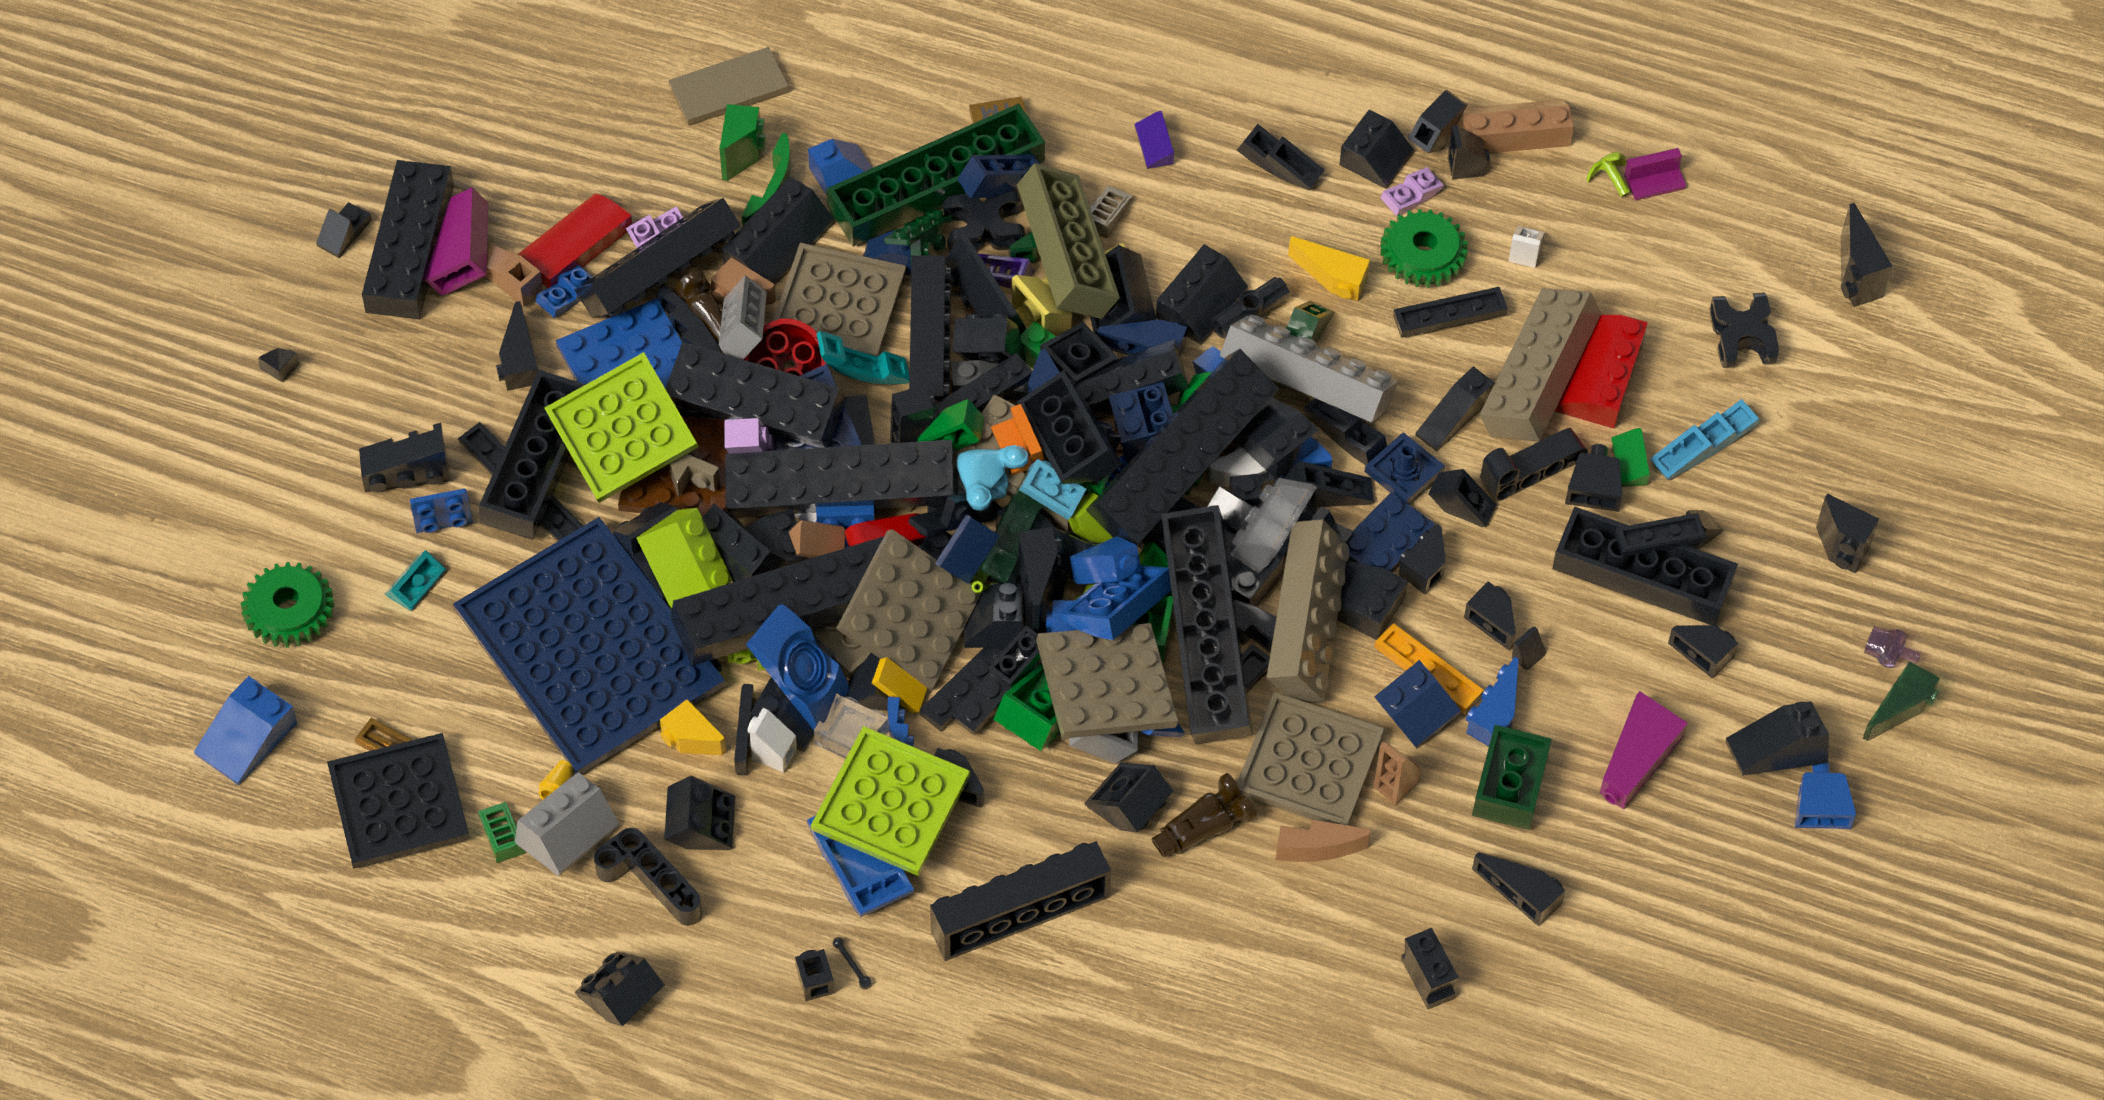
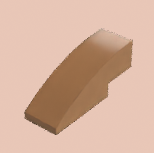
[1276,820,1371,862]

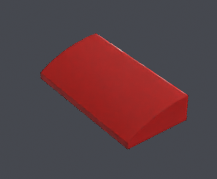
[517,193,632,288]

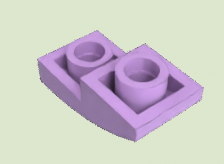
[1381,167,1444,216]
[626,206,683,247]

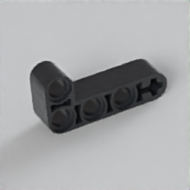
[1480,428,1588,501]
[594,828,702,926]

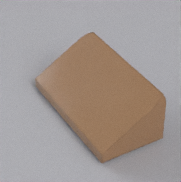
[789,520,845,558]

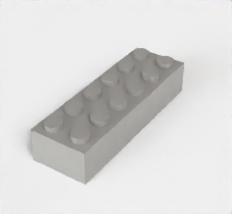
[1220,315,1398,422]

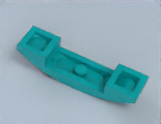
[817,331,910,384]

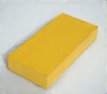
[872,657,927,714]

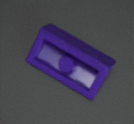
[1135,111,1174,169]

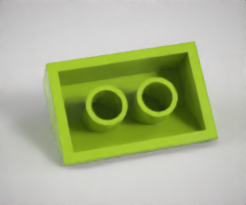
[637,508,733,609]

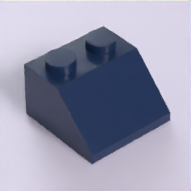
[1374,660,1462,749]

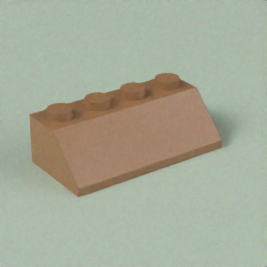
[1458,100,1574,153]

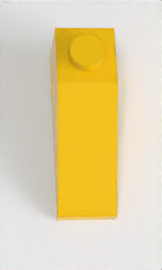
[1288,236,1370,301]

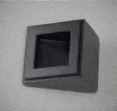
[1512,626,1546,670]

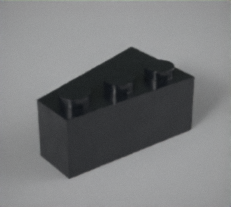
[359,422,450,492]

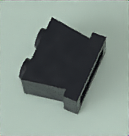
[1401,928,1459,1010]

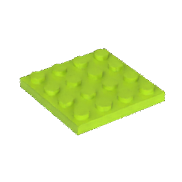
[545,352,699,503]
[811,726,970,876]

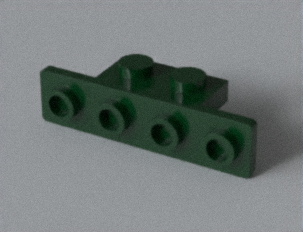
[884,210,953,263]

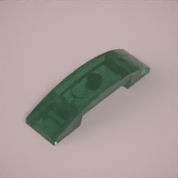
[980,470,1043,583]

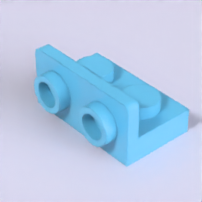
[1019,459,1086,520]

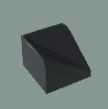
[258,348,300,382]

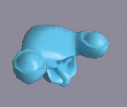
[957,445,1028,511]

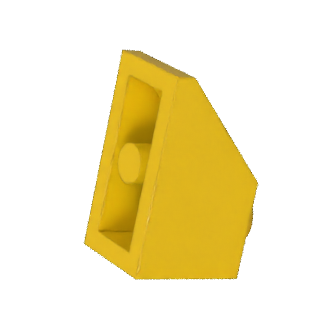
[660,700,726,755]

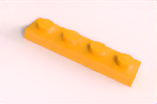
[1374,623,1484,715]

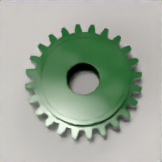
[1380,209,1468,288]
[241,562,335,648]

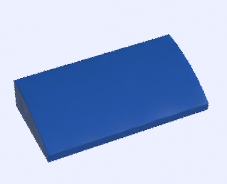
[1060,565,1171,640]

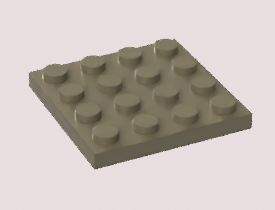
[773,243,906,357]
[836,529,981,690]
[1036,623,1178,739]
[1237,692,1384,825]

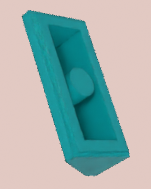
[385,550,446,611]

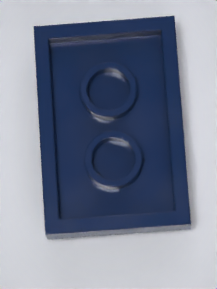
[1348,492,1435,573]

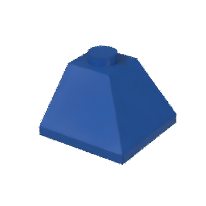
[808,139,872,196]

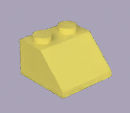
[1012,275,1072,336]

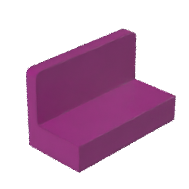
[1624,148,1686,200]

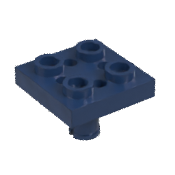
[1364,432,1445,504]

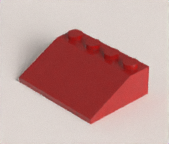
[1554,315,1648,429]

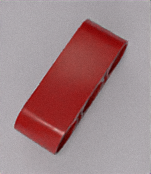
[844,513,926,547]

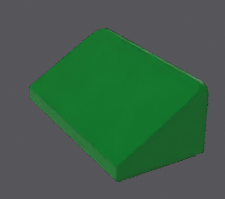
[1611,428,1650,487]

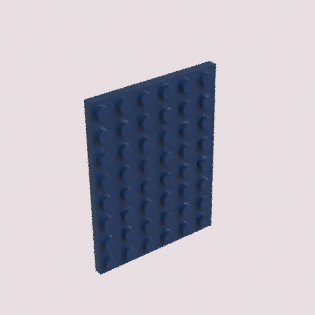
[453,517,726,774]

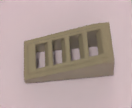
[1090,185,1132,238]

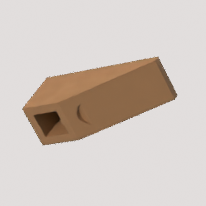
[485,243,543,307]

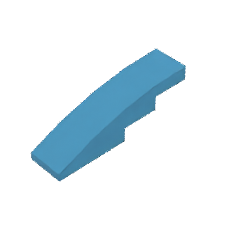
[1650,399,1760,480]

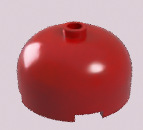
[743,318,829,376]

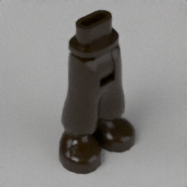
[675,269,724,354]
[1151,773,1257,858]

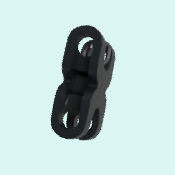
[942,190,1027,252]
[1710,292,1779,368]

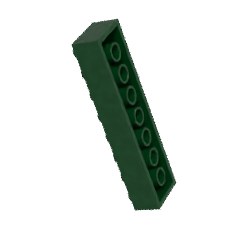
[827,103,1045,247]

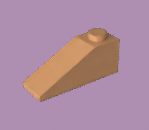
[1374,742,1421,805]

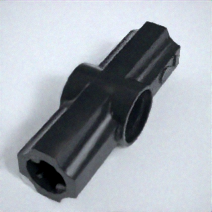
[1211,277,1290,339]

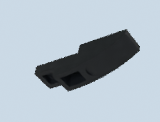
[951,626,1041,736]

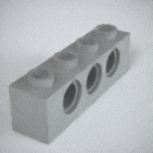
[719,275,767,360]

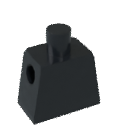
[1565,444,1622,512]

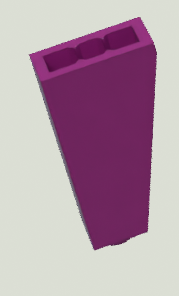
[425,187,489,296]
[1600,691,1688,810]

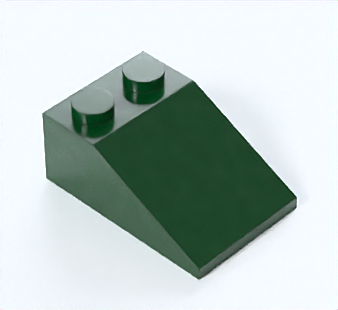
[1472,725,1552,830]

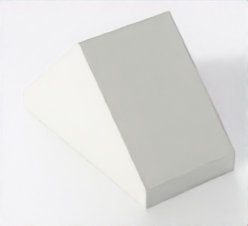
[1508,226,1545,268]

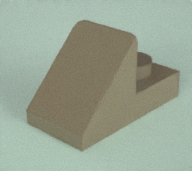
[667,454,720,497]

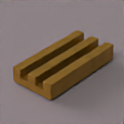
[354,717,412,751]

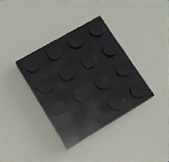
[327,733,470,869]

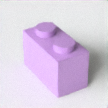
[725,418,774,454]

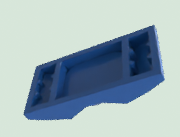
[746,604,850,731]
[807,816,914,917]

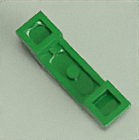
[742,132,791,227]

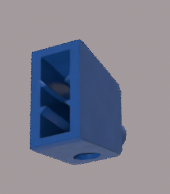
[1795,762,1856,829]

